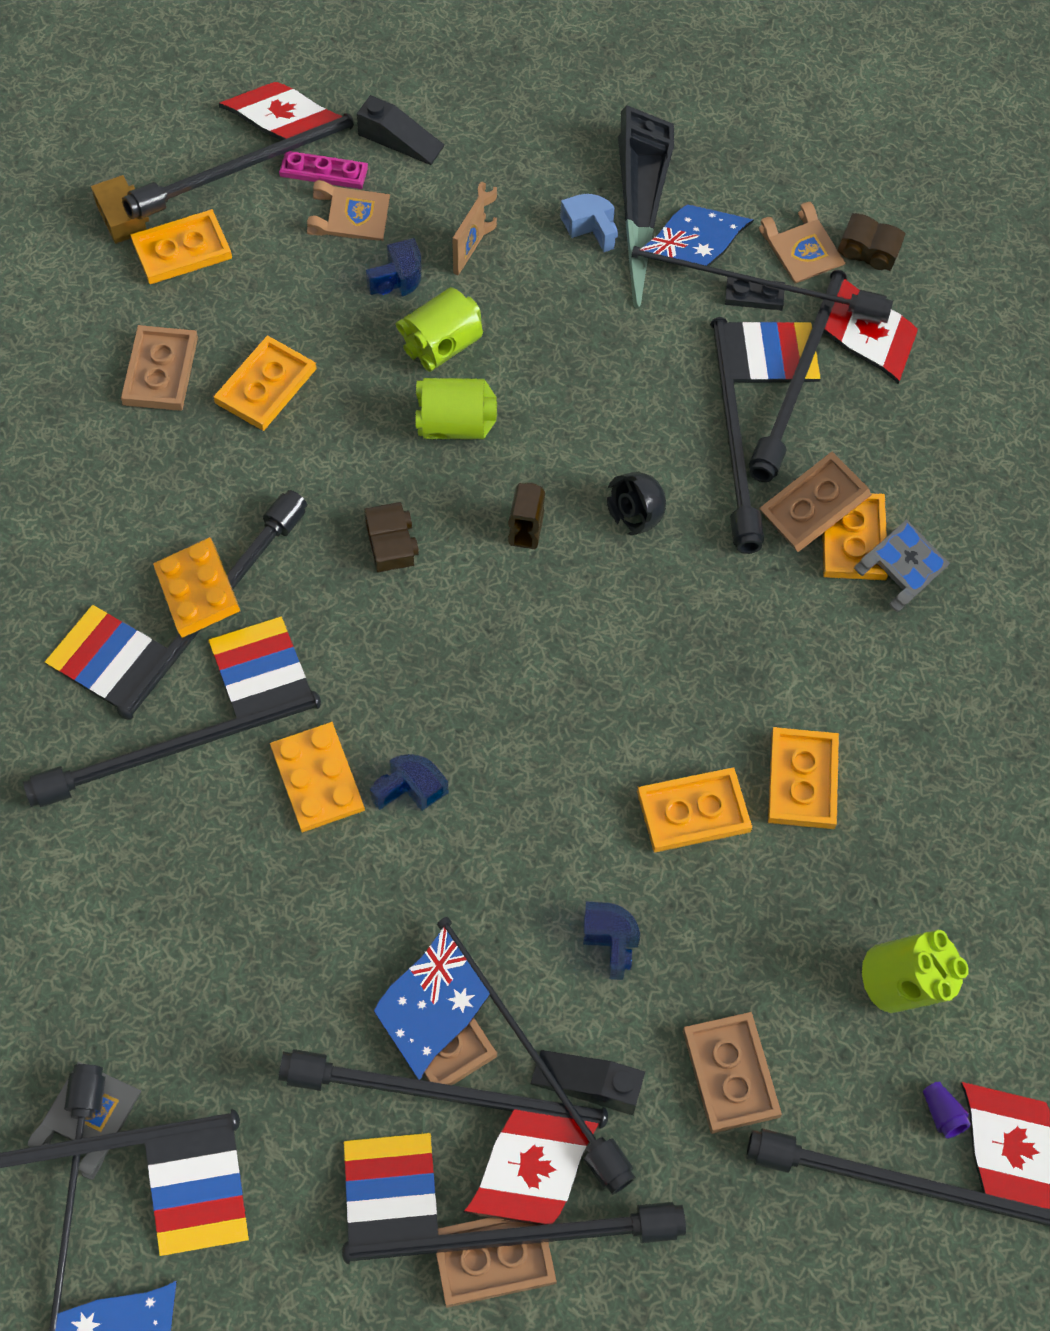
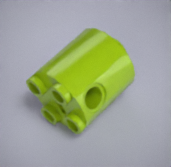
[396,287,483,372]
[416,378,497,440]
[862,930,969,1013]

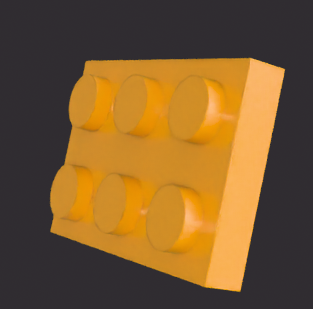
[130,209,232,284]
[214,335,316,431]
[822,493,888,580]
[153,537,241,638]
[270,722,365,832]
[768,727,839,829]
[637,767,752,853]

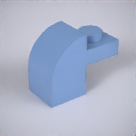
[560,194,618,252]

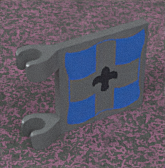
[854,519,950,612]

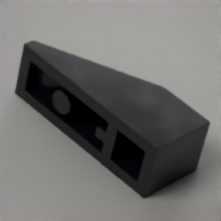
[357,95,444,165]
[531,1050,646,1115]

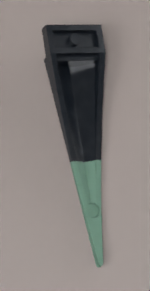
[618,105,674,309]

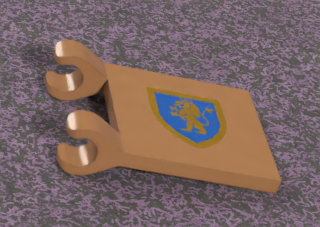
[307,180,390,241]
[453,182,497,276]
[759,202,845,284]

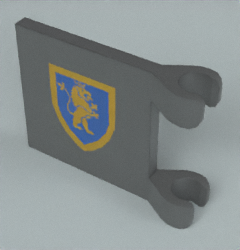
[28,1061,141,1180]

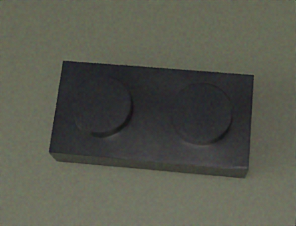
[725,277,785,311]

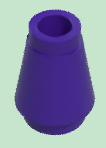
[922,1082,971,1139]

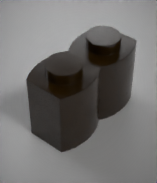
[837,213,906,271]
[508,483,545,549]
[364,502,419,573]

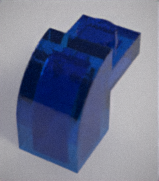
[366,238,422,297]
[370,754,449,811]
[583,901,640,980]

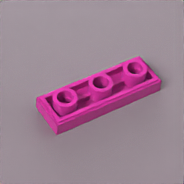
[279,151,368,189]

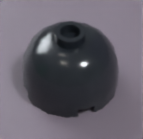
[607,472,666,536]

